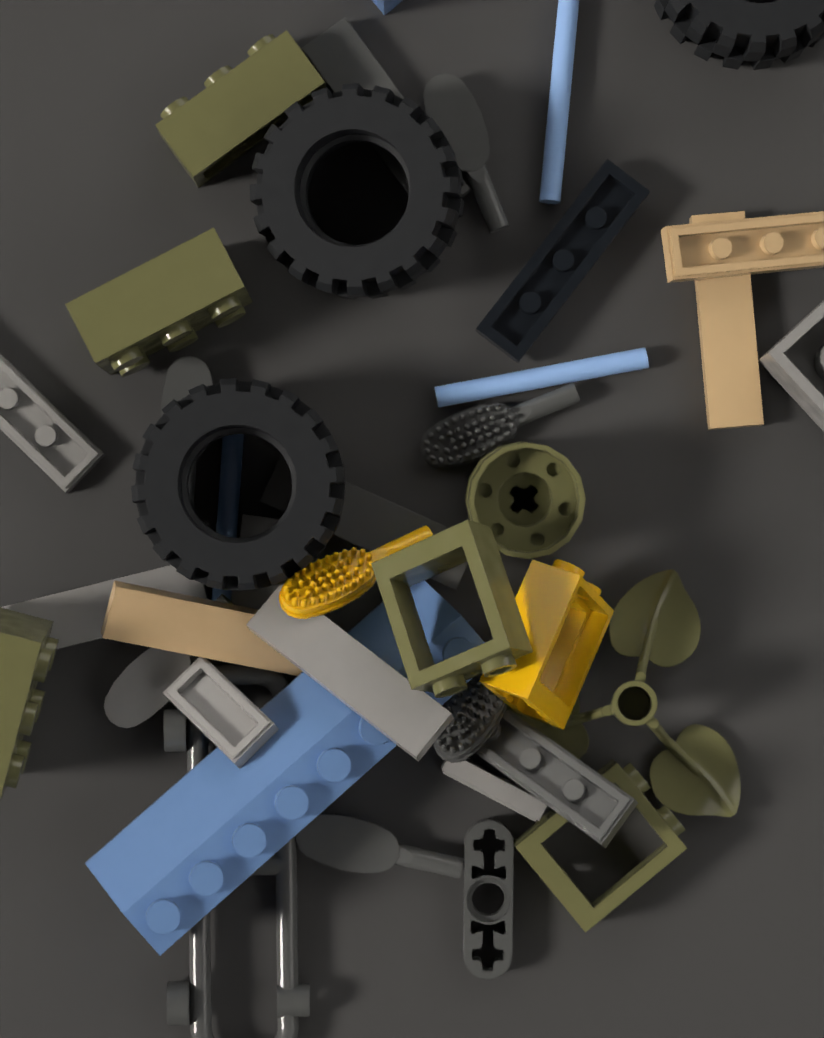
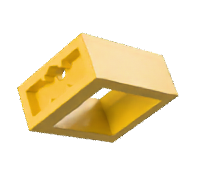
[479,559,614,730]

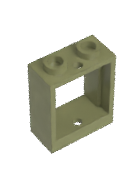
[371,520,533,698]
[513,759,687,933]

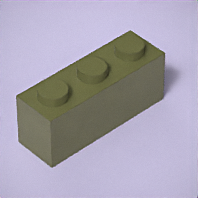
[155,30,326,188]

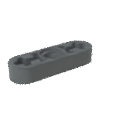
[463,818,514,980]

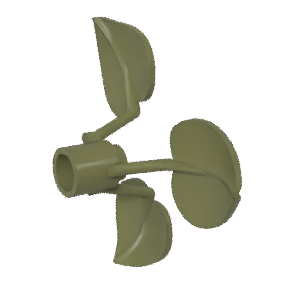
[507,569,741,817]

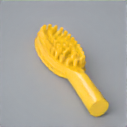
[279,525,433,619]

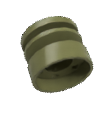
[465,442,586,559]

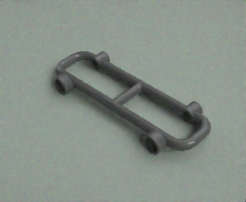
[164,664,310,1038]

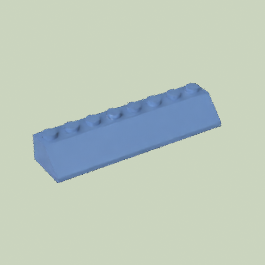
[85,580,485,956]

